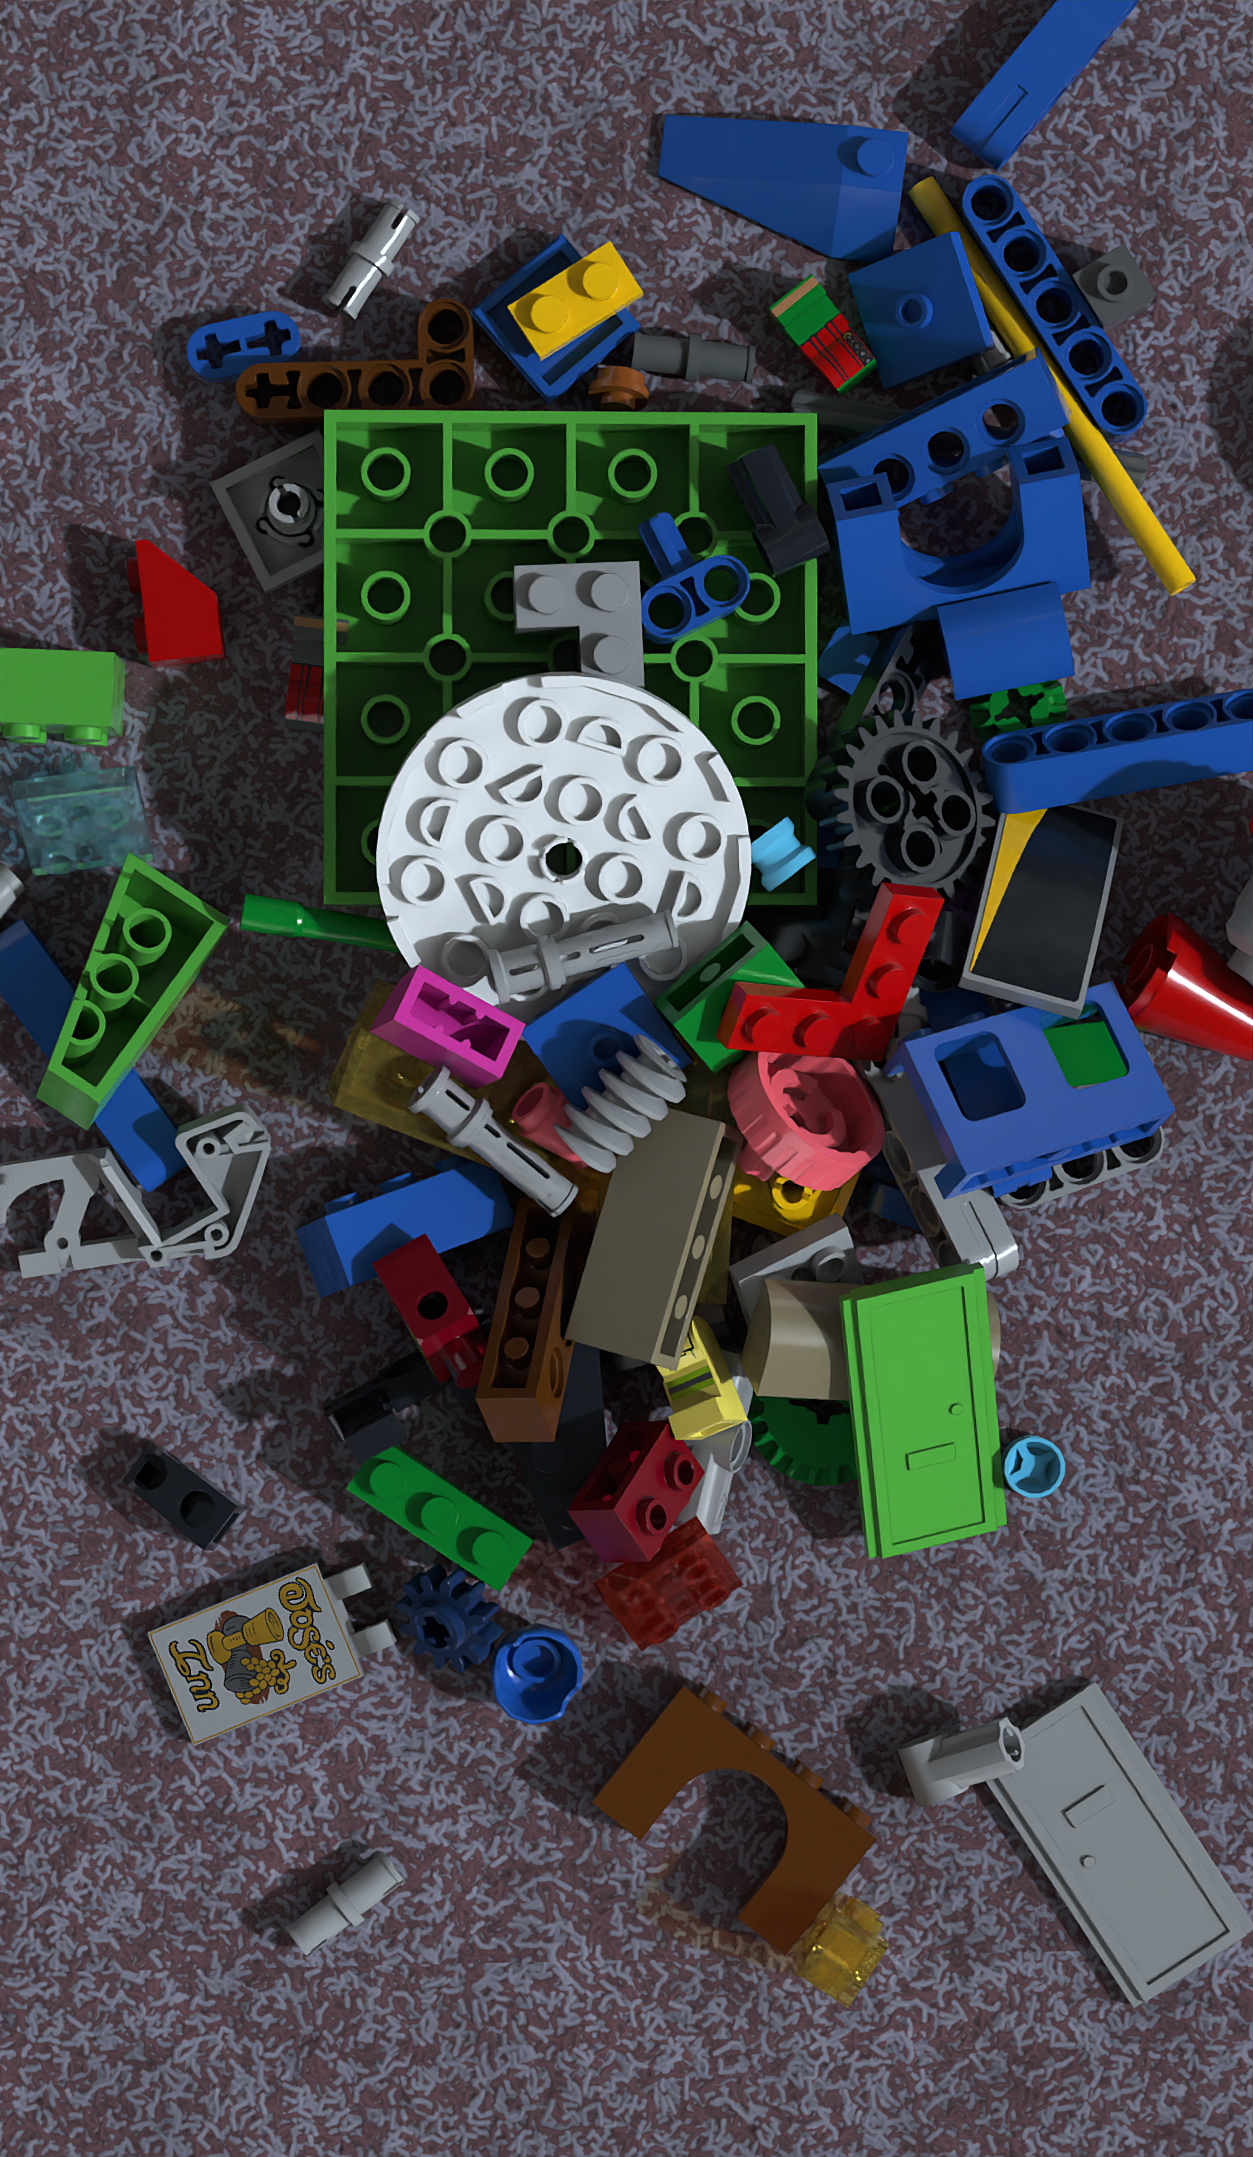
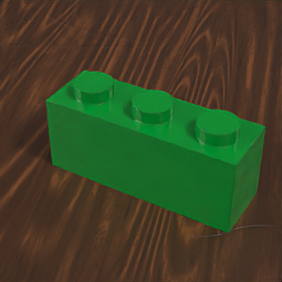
[346,1444,535,1592]

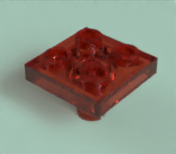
[593,1515,743,1652]

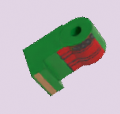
[767,274,879,397]

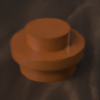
[588,366,649,412]

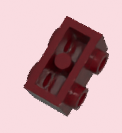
[567,1420,705,1563]

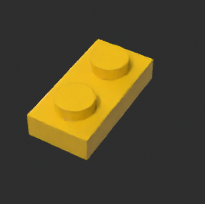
[507,241,643,362]

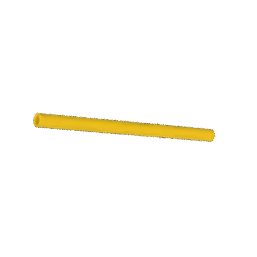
[908,177,1196,596]

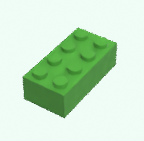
[0,648,125,748]

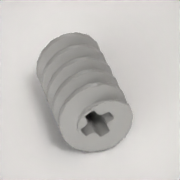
[553,1033,687,1173]

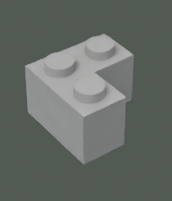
[512,561,645,689]

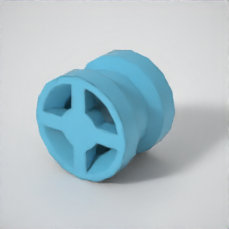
[751,816,817,893]

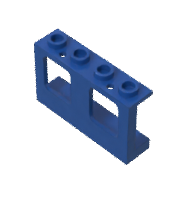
[883,981,1175,1200]

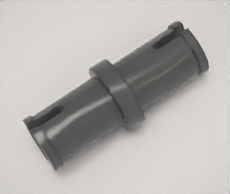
[630,332,756,384]

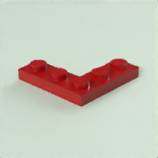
[715,882,945,1062]

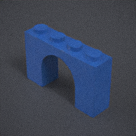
[826,436,1091,635]

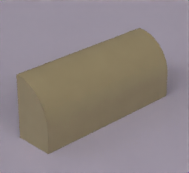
[564,1108,745,1371]
[740,1278,1001,1401]

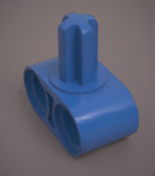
[638,512,750,644]

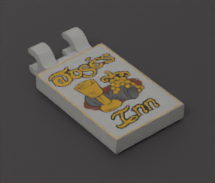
[147,1561,397,1746]

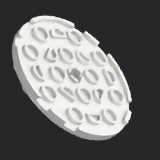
[376,672,751,1041]

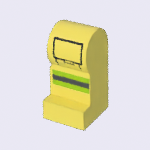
[656,1315,748,1440]

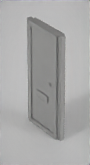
[986,1681,1253,2008]

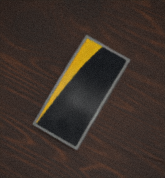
[958,804,1124,1020]

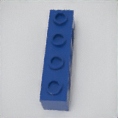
[817,347,1071,517]

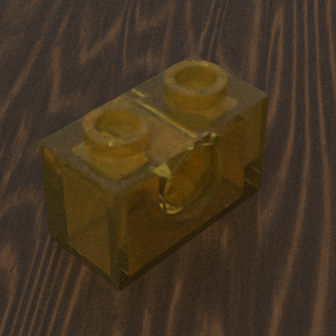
[792,1895,889,2008]

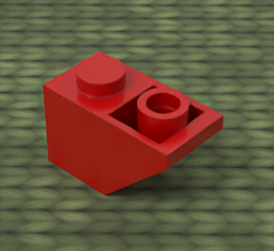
[127,539,226,668]

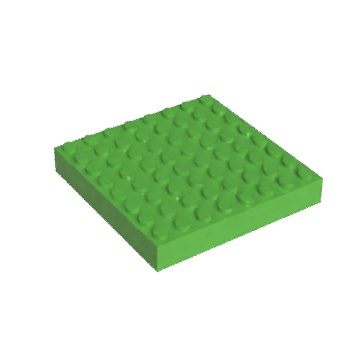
[324,410,817,908]

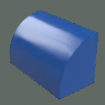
[937,582,1075,701]

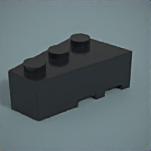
[510,1342,607,1551]

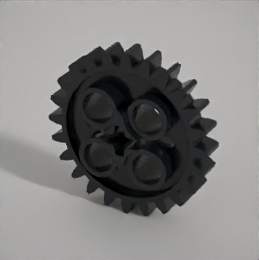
[817,710,995,903]

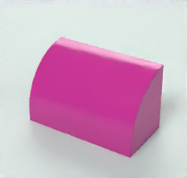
[369,965,526,1090]

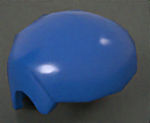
[490,1623,583,1725]

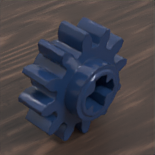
[396,1563,503,1673]

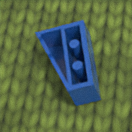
[295,1151,515,1298]

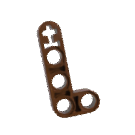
[235,298,475,427]

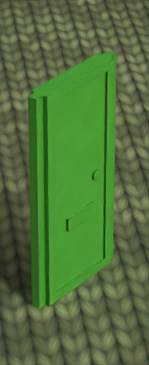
[839,1262,1007,1559]

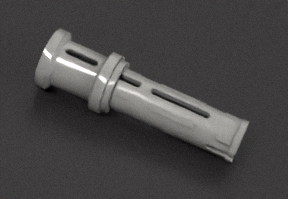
[486,909,680,1004]
[407,1064,579,1218]

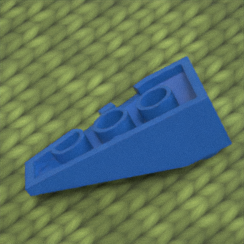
[658,115,909,264]

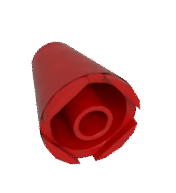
[1113,912,1253,1061]

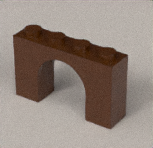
[592,1681,877,1956]

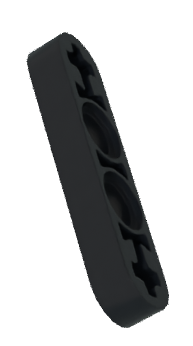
[804,621,942,822]

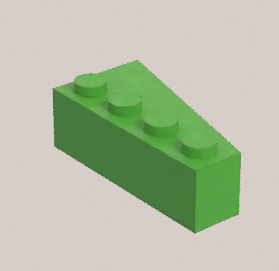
[35,852,231,1130]

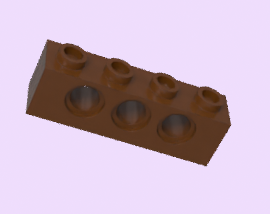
[475,1198,593,1442]

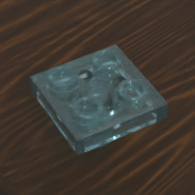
[13,752,154,876]

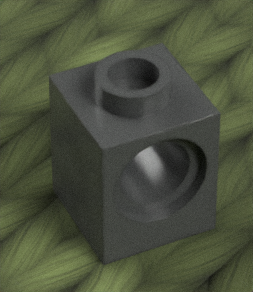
[1071,243,1156,333]

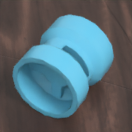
[1001,1435,1065,1498]

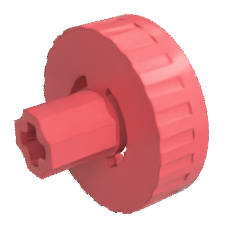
[727,1051,885,1191]

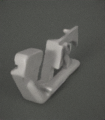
[0,1103,271,1279]

